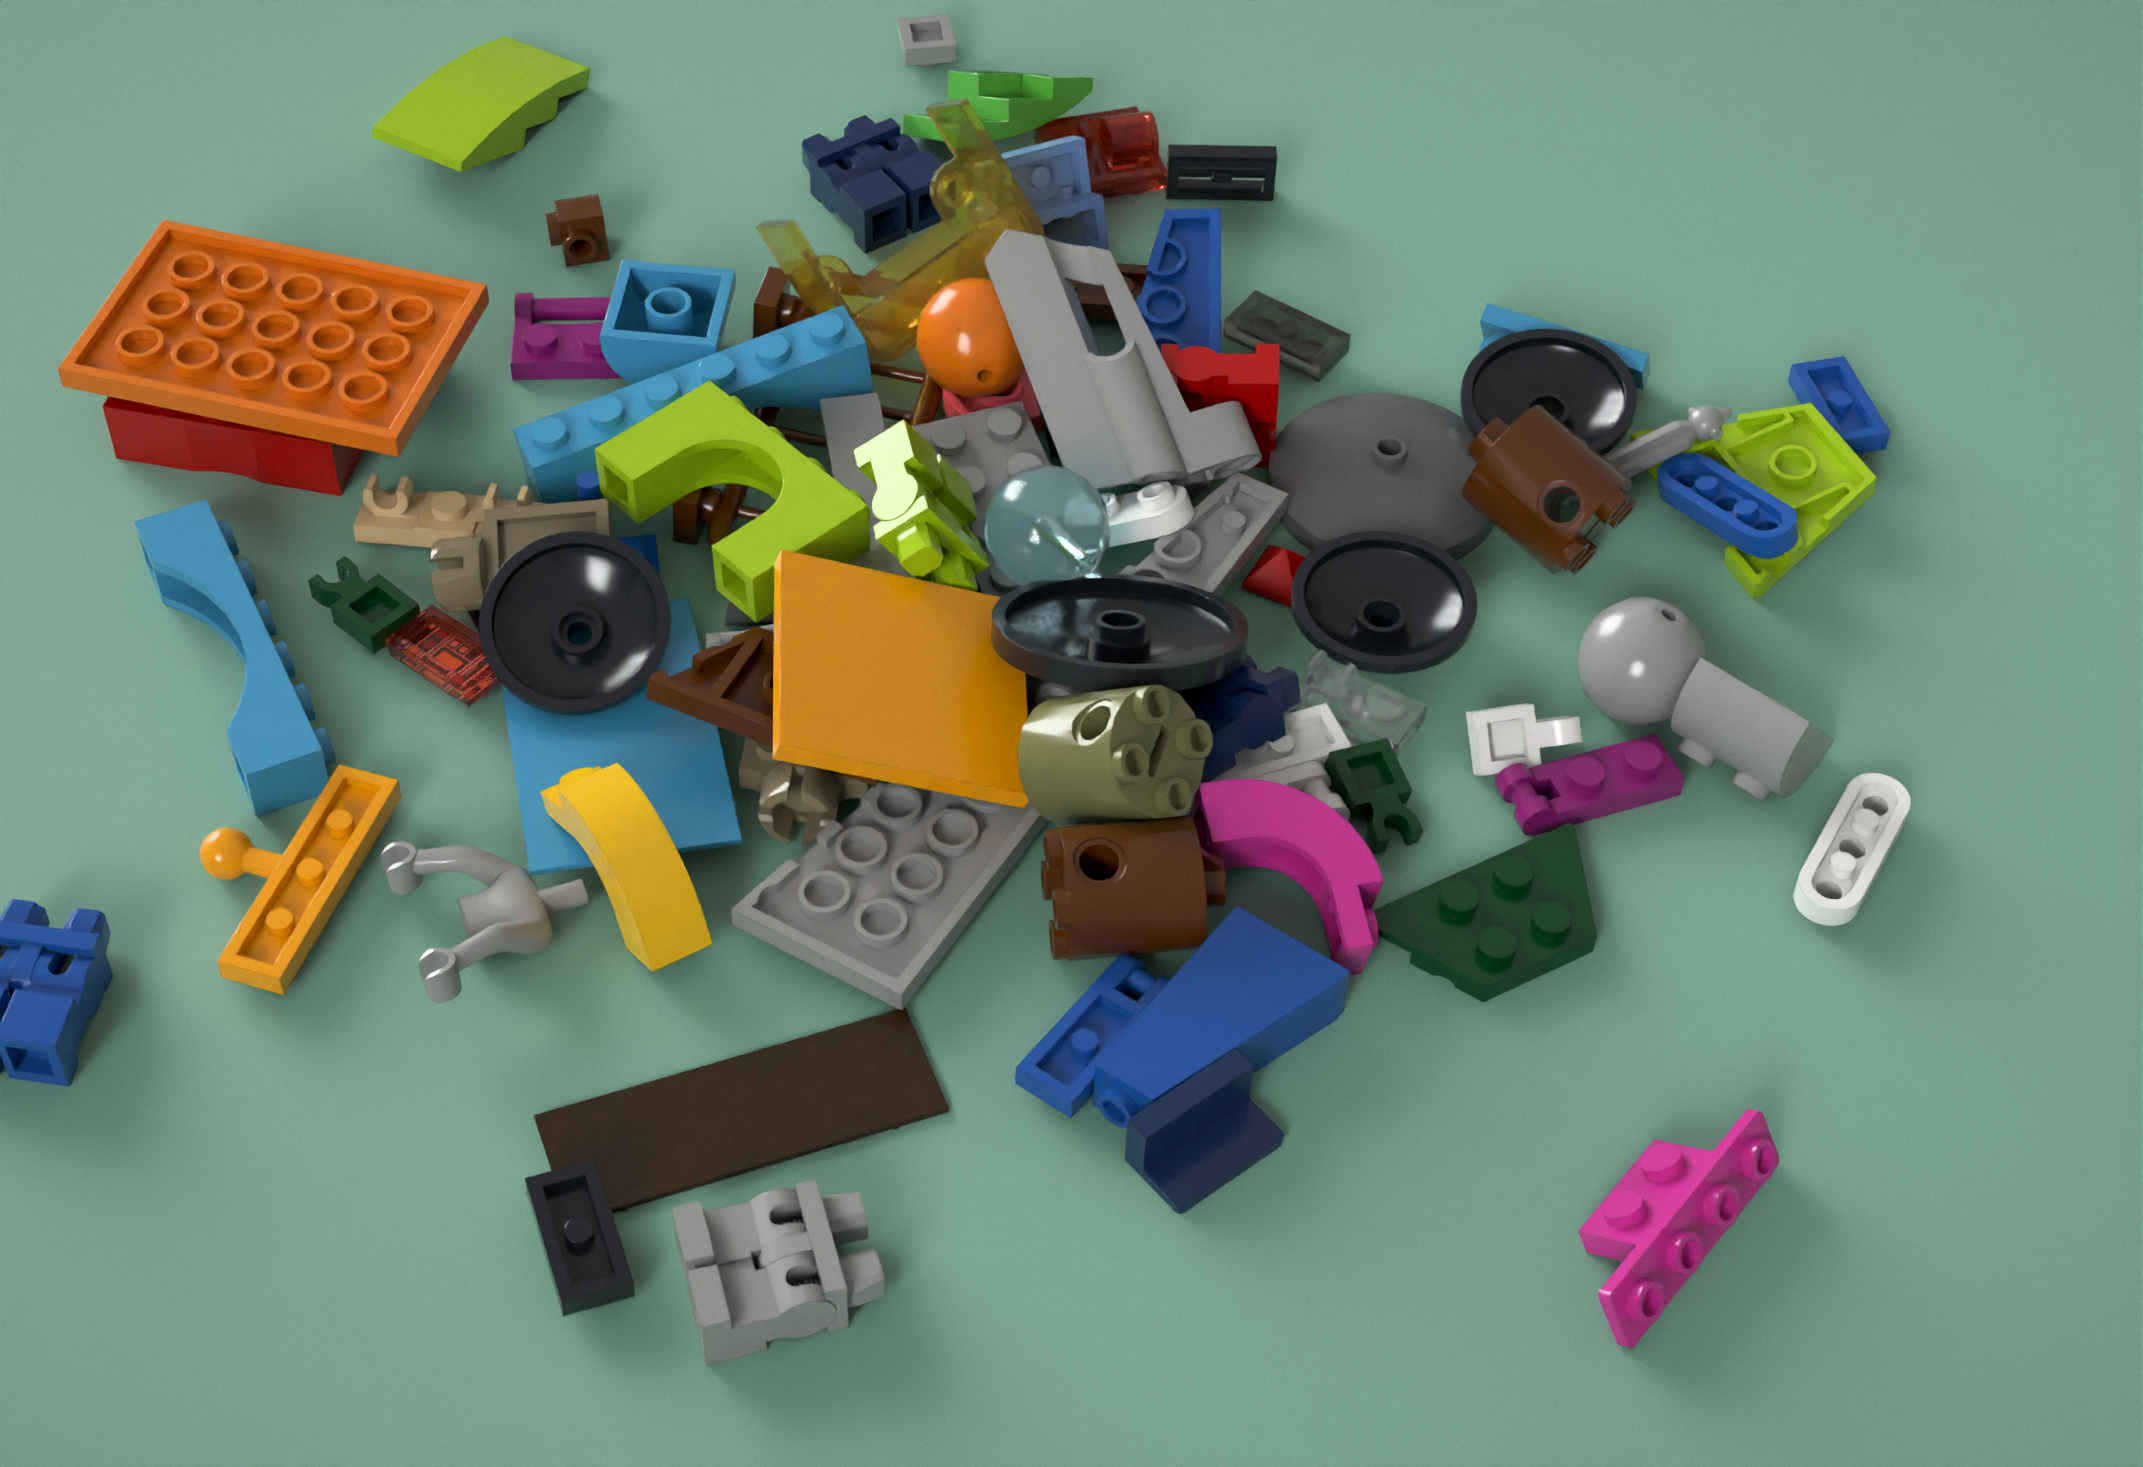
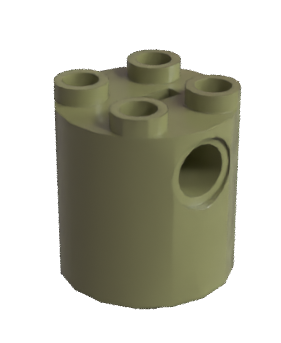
[1017,685,1213,826]

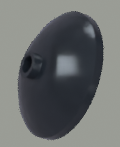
[1460,329,1637,456]
[479,531,672,715]
[1291,531,1477,674]

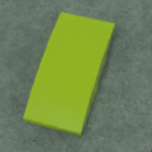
[372,36,591,172]

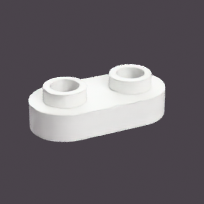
[1076,481,1194,549]

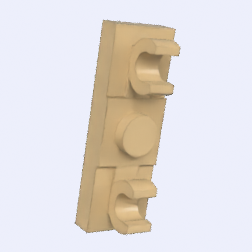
[353,474,546,548]

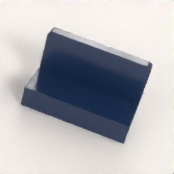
[1125,1048,1284,1214]

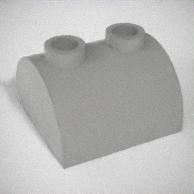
[1671,657,1834,801]

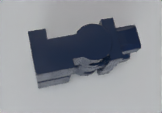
[802,115,954,254]
[1174,654,1301,783]

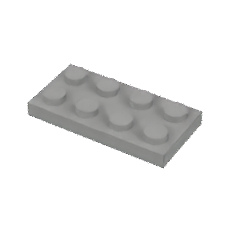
[912,401,1101,597]

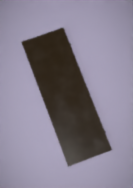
[534,1008,949,1213]

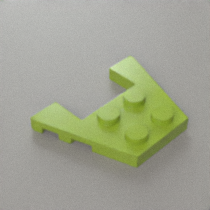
[1630,403,1877,600]

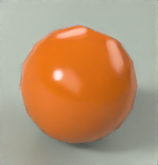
[916,278,1026,398]

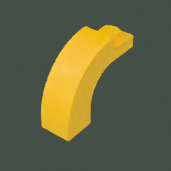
[540,763,713,972]

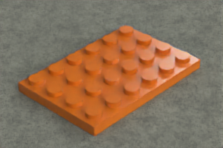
[58,220,489,457]

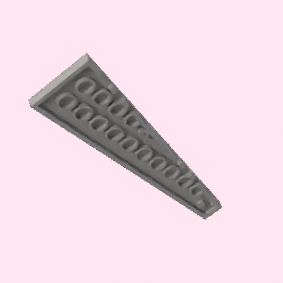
[731,471,1289,1010]

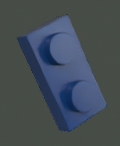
[1788,356,1891,454]

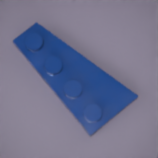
[1121,208,1221,354]

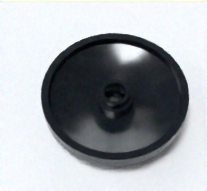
[991,574,1248,691]

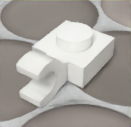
[1466,703,1582,776]

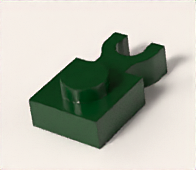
[308,556,422,654]
[1324,738,1424,855]

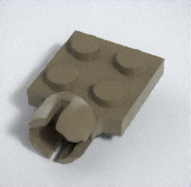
[430,499,613,613]
[739,738,871,846]

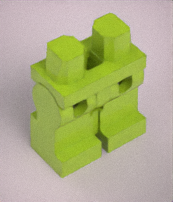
[854,419,990,592]

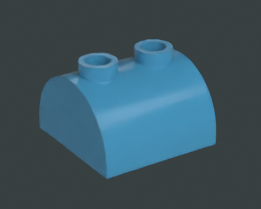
[600,260,736,384]

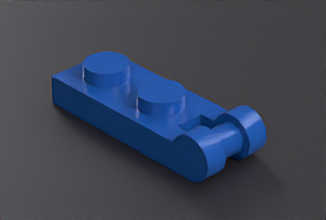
[1015,953,1171,1118]

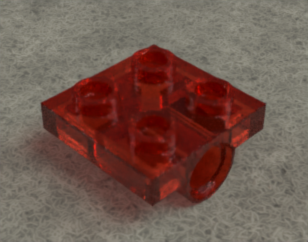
[1034,106,1167,199]

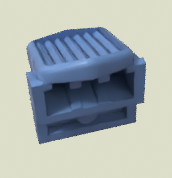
[964,135,1109,250]

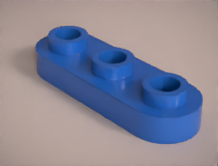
[1657,453,1798,559]

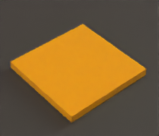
[773,550,1029,809]

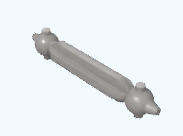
[1559,406,1733,516]

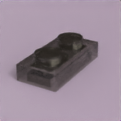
[1223,290,1351,382]

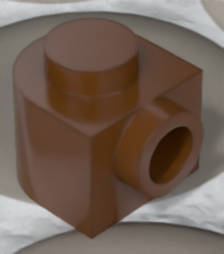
[545,194,610,267]

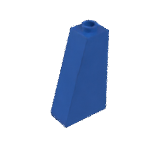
[1093,906,1350,1128]

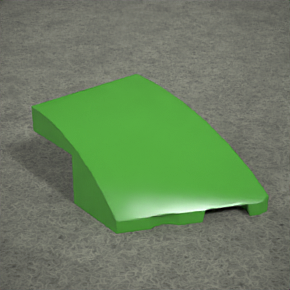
[903,71,1093,144]

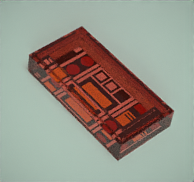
[385,605,500,707]

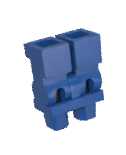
[0,899,113,1087]

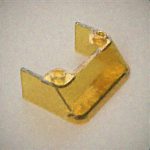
[756,98,1045,362]

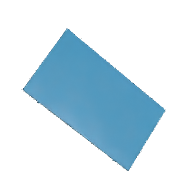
[501,597,742,876]

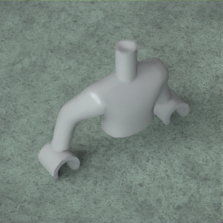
[381,841,589,1003]

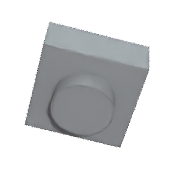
[898,14,957,67]

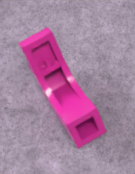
[1190,779,1383,975]

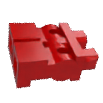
[1161,344,1280,468]

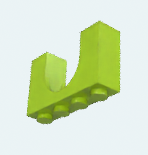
[594,380,870,623]

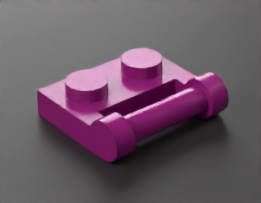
[510,293,623,380]

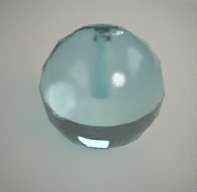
[984,466,1111,586]

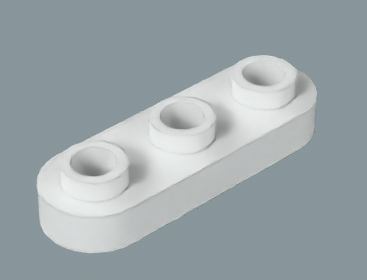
[1793,773,1911,926]

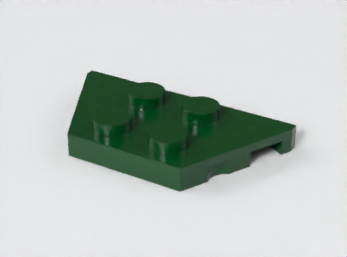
[1373,823,1597,1003]

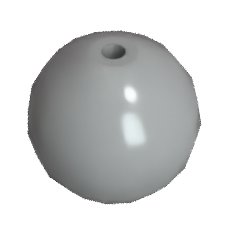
[1576,596,1708,726]

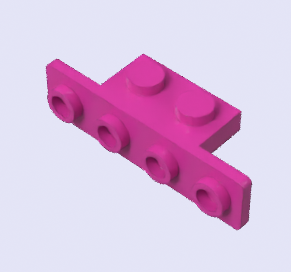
[1578,1109,1779,1348]

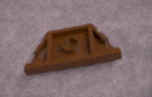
[646,626,879,787]

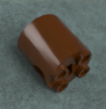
[1461,405,1637,574]
[1040,815,1227,961]

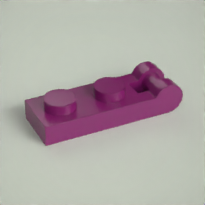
[1495,733,1685,836]

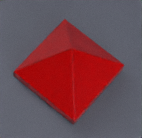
[1242,544,1306,607]

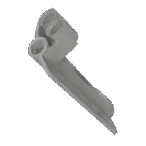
[984,229,1262,500]

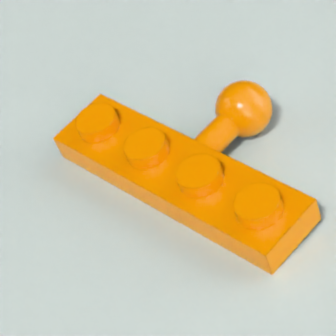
[200,764,402,995]

